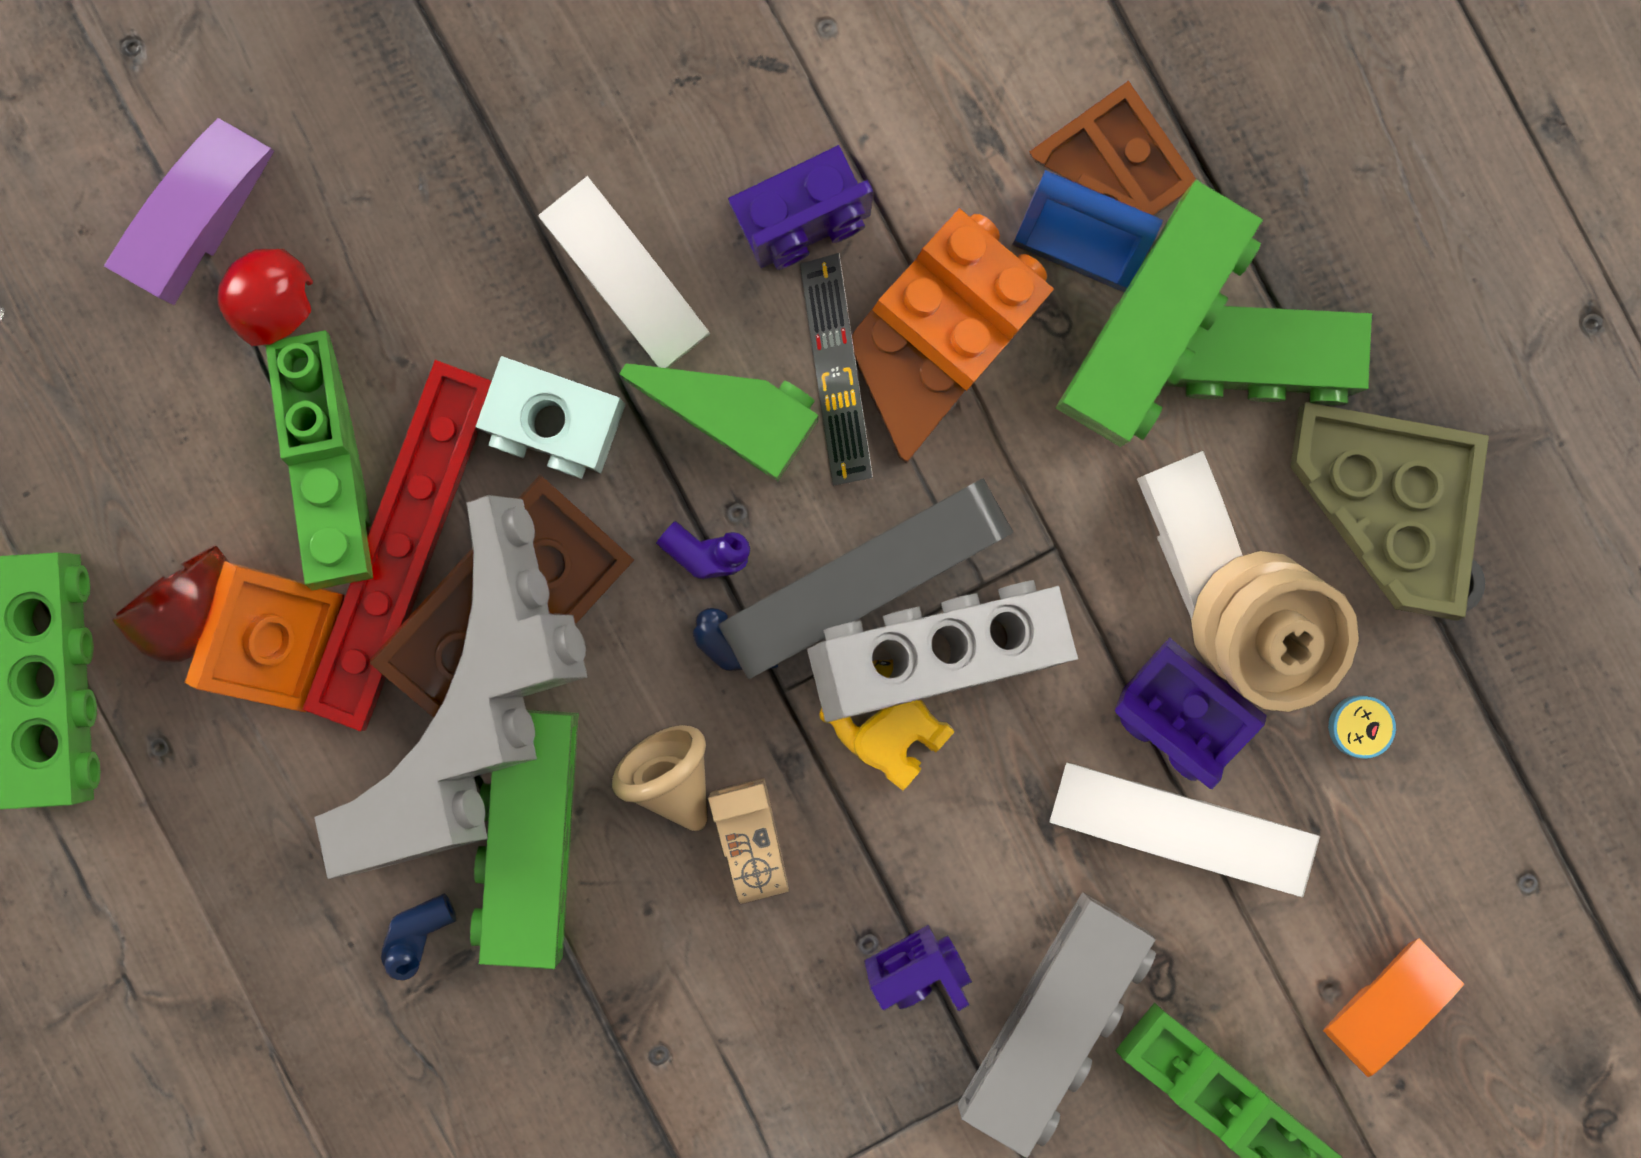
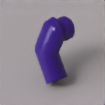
[656,521,750,580]

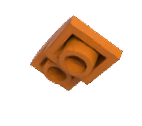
[1323,938,1465,1077]

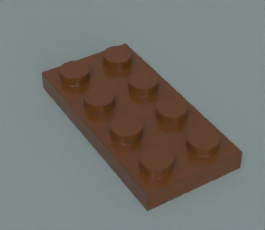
[370,474,634,718]

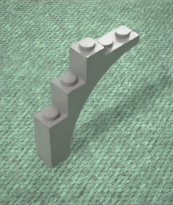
[314,495,587,879]

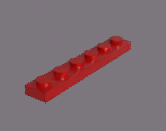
[302,360,492,732]

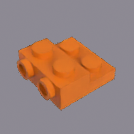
[872,208,1054,391]

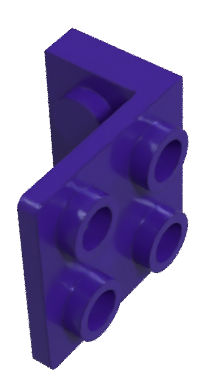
[728,145,874,270]

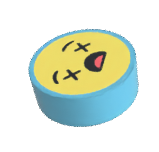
[1328,696,1396,758]

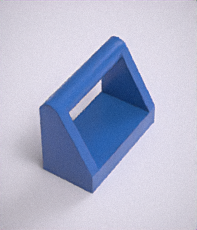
[1012,170,1163,292]

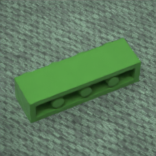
[1055,180,1263,447]
[1111,302,1372,405]
[470,709,579,969]

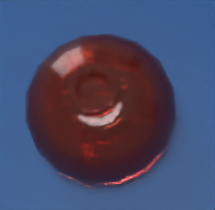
[112,544,229,663]

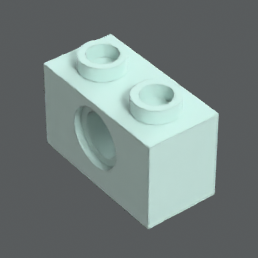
[476,356,626,479]

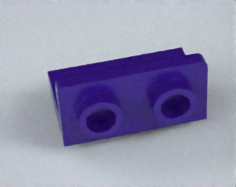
[1115,637,1267,789]

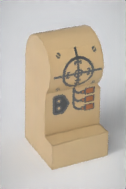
[708,778,789,904]

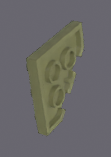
[1290,402,1489,621]

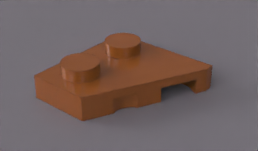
[1029,80,1197,216]
[852,307,966,464]

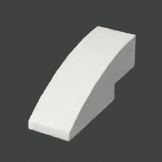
[538,176,710,368]
[1137,451,1243,619]

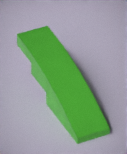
[1115,1003,1343,1158]

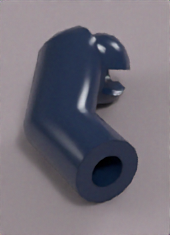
[693,608,778,671]
[381,893,457,981]

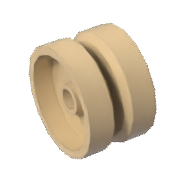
[1191,551,1359,712]

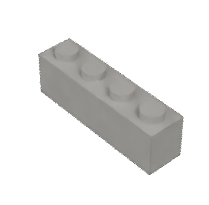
[957,892,1156,1158]

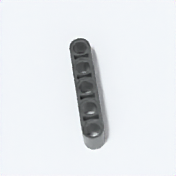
[718,478,1014,680]

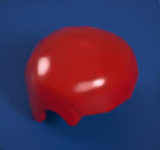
[217,249,313,346]

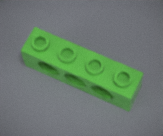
[0,552,101,810]

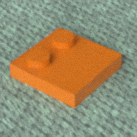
[185,561,344,713]

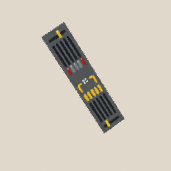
[800,253,873,486]

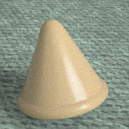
[612,725,707,831]

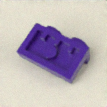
[864,925,972,1012]

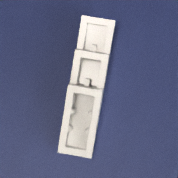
[1049,763,1320,897]

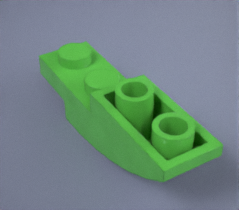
[265,330,373,591]

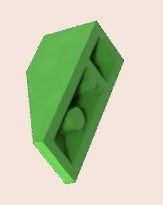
[619,363,819,482]

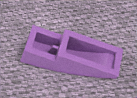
[104,118,274,305]

